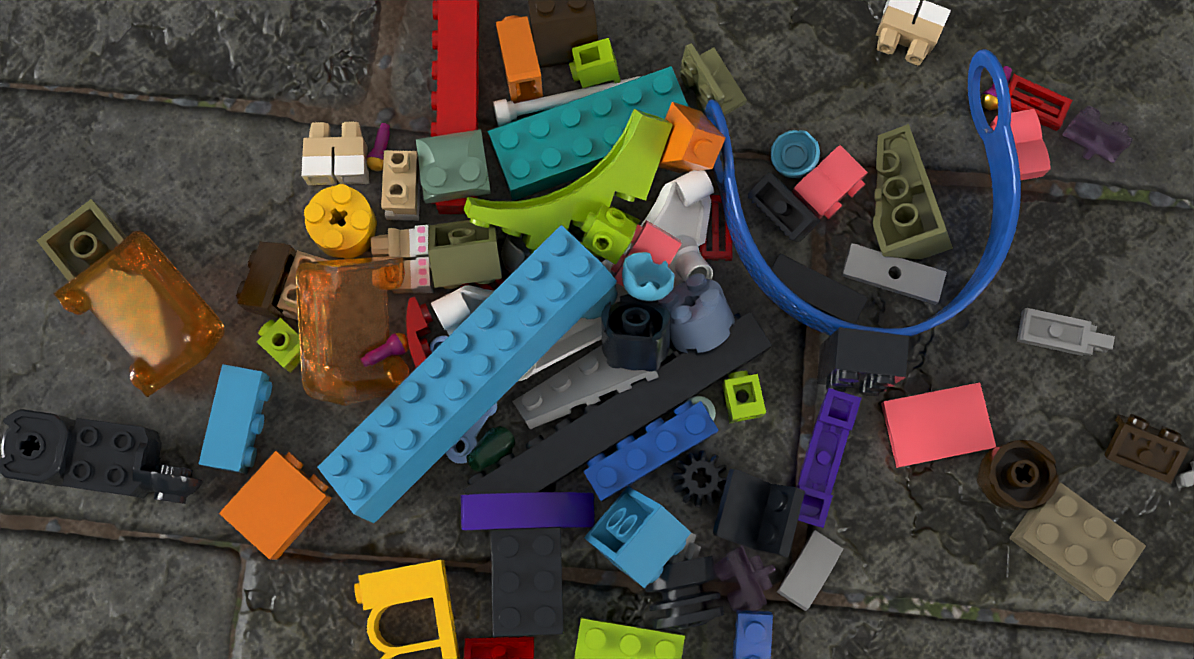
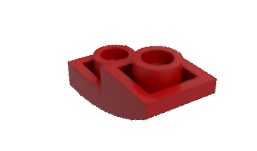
[406,296,433,368]

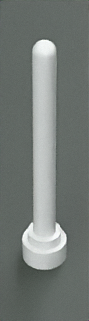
[493,76,640,127]

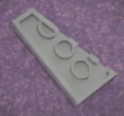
[512,345,659,429]

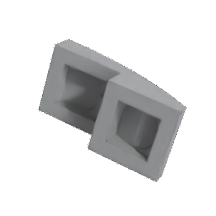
[777,530,844,611]

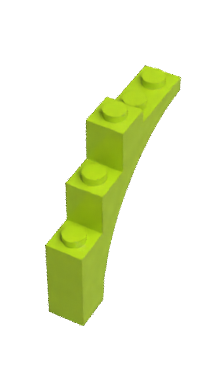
[464,109,673,254]

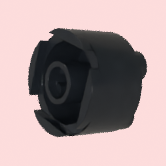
[601,294,670,372]

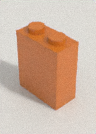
[219,451,332,560]

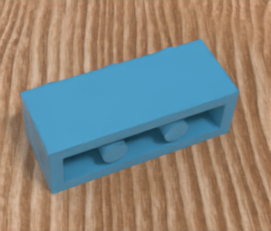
[199,364,272,474]

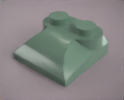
[416,129,491,204]

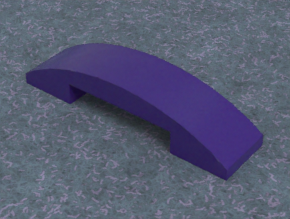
[797,388,861,528]
[461,492,595,531]

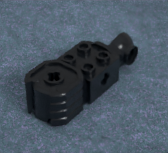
[0,409,204,504]

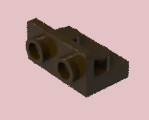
[1104,414,1189,484]

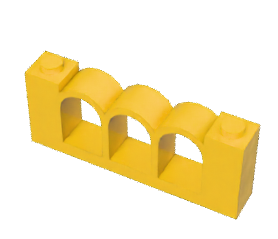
[354,560,460,659]

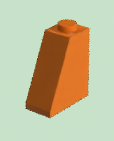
[496,15,543,103]
[658,102,726,173]

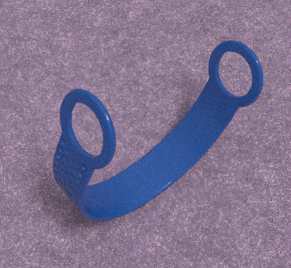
[705,49,1021,337]

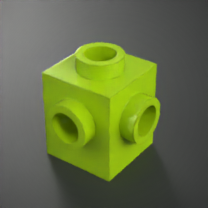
[581,204,637,265]

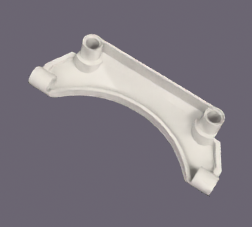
[431,170,714,381]

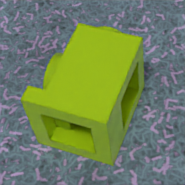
[569,38,621,88]
[257,318,314,373]
[722,370,766,424]

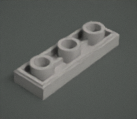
[841,243,947,305]

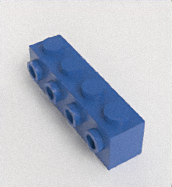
[583,400,719,502]

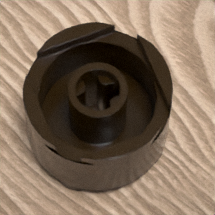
[977,440,1059,510]

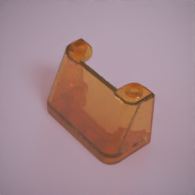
[53,231,225,397]
[295,256,409,406]

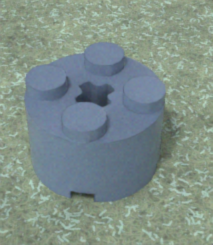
[658,273,735,353]

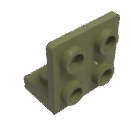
[679,43,747,116]

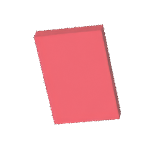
[881,383,996,468]

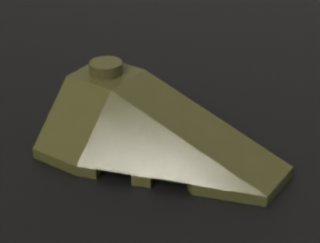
[873,124,953,259]

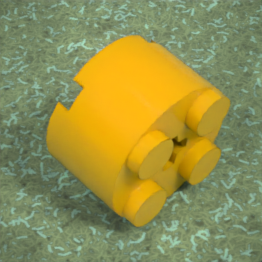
[304,184,377,259]

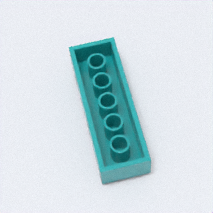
[488,66,688,201]

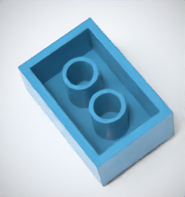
[584,486,691,588]

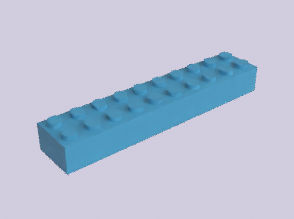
[317,225,618,523]

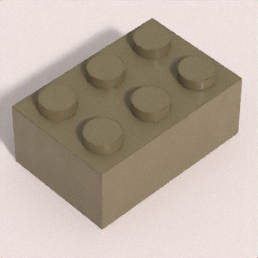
[1009,482,1146,602]

